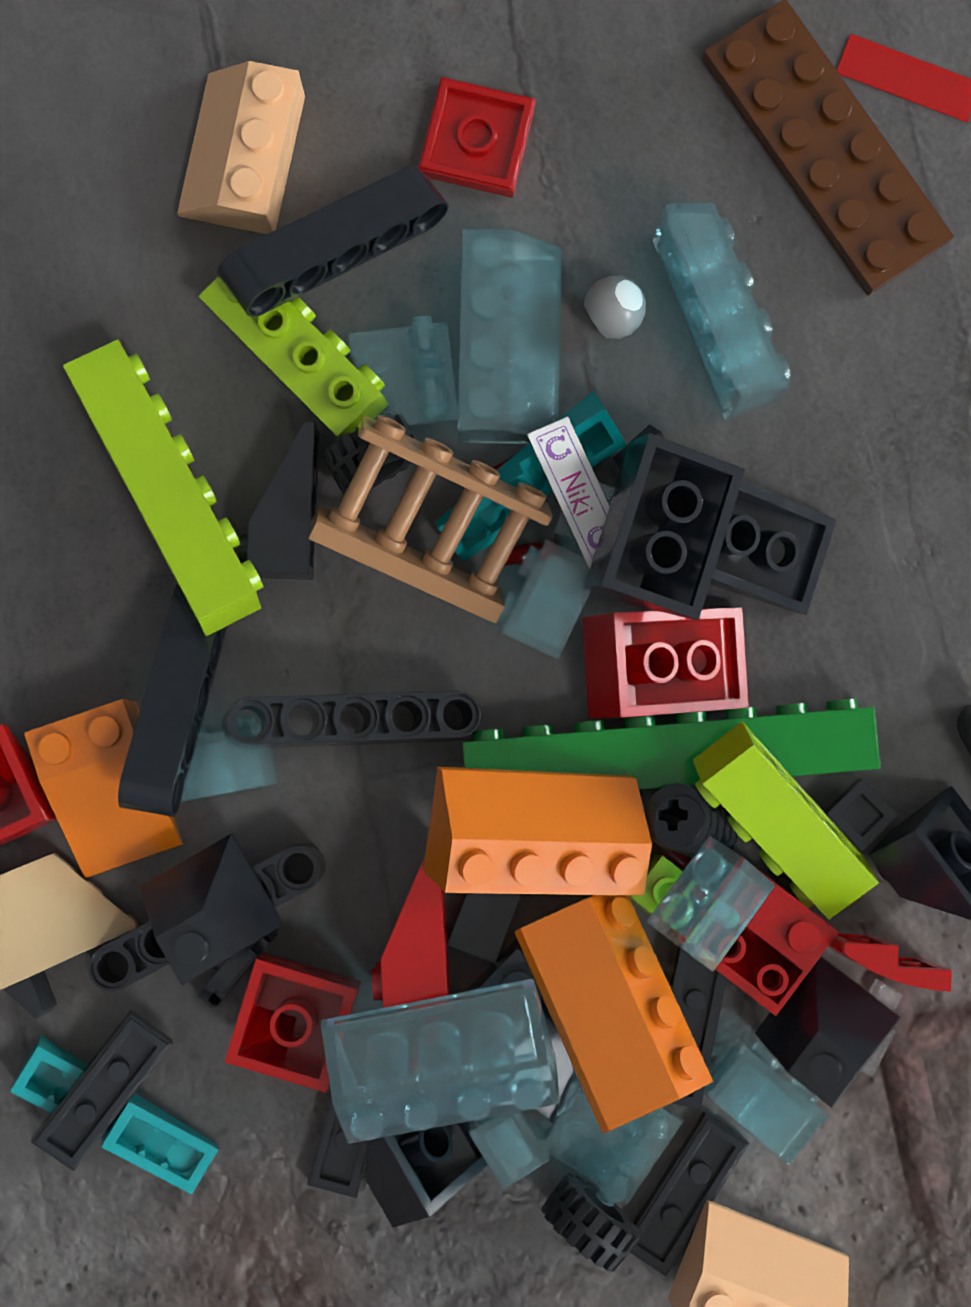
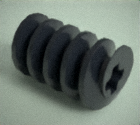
[644,783,738,862]

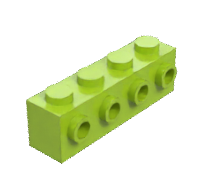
[198,277,389,440]
[693,721,879,920]

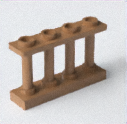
[308,415,553,624]

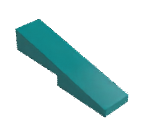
[435,390,627,562]
[10,1035,219,1194]

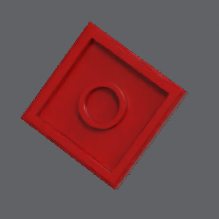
[419,77,536,198]

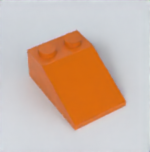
[24,699,183,878]

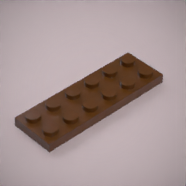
[702,0,954,296]

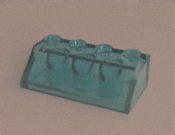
[653,203,791,421]
[458,229,562,444]
[321,978,560,1144]

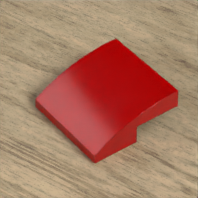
[828,933,952,992]

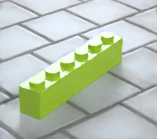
[63,339,264,636]

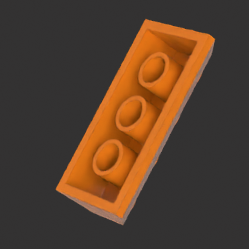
[423,767,652,896]
[514,895,714,1134]

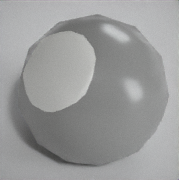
[584,275,646,339]

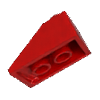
[582,608,749,718]
[372,856,451,1015]

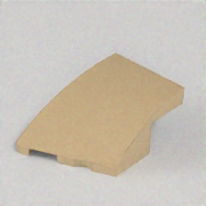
[0,853,139,990]

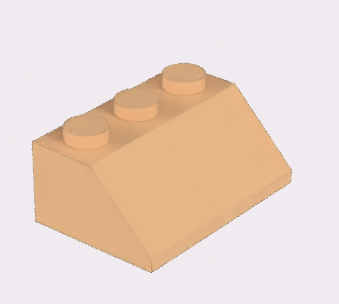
[177,61,305,234]
[667,1199,849,1307]

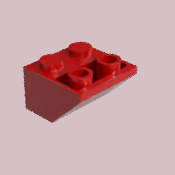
[691,864,839,1016]

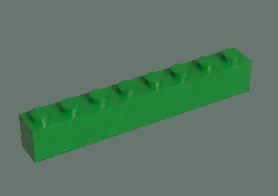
[463,699,881,790]

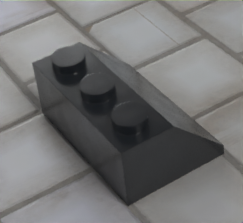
[584,433,746,620]

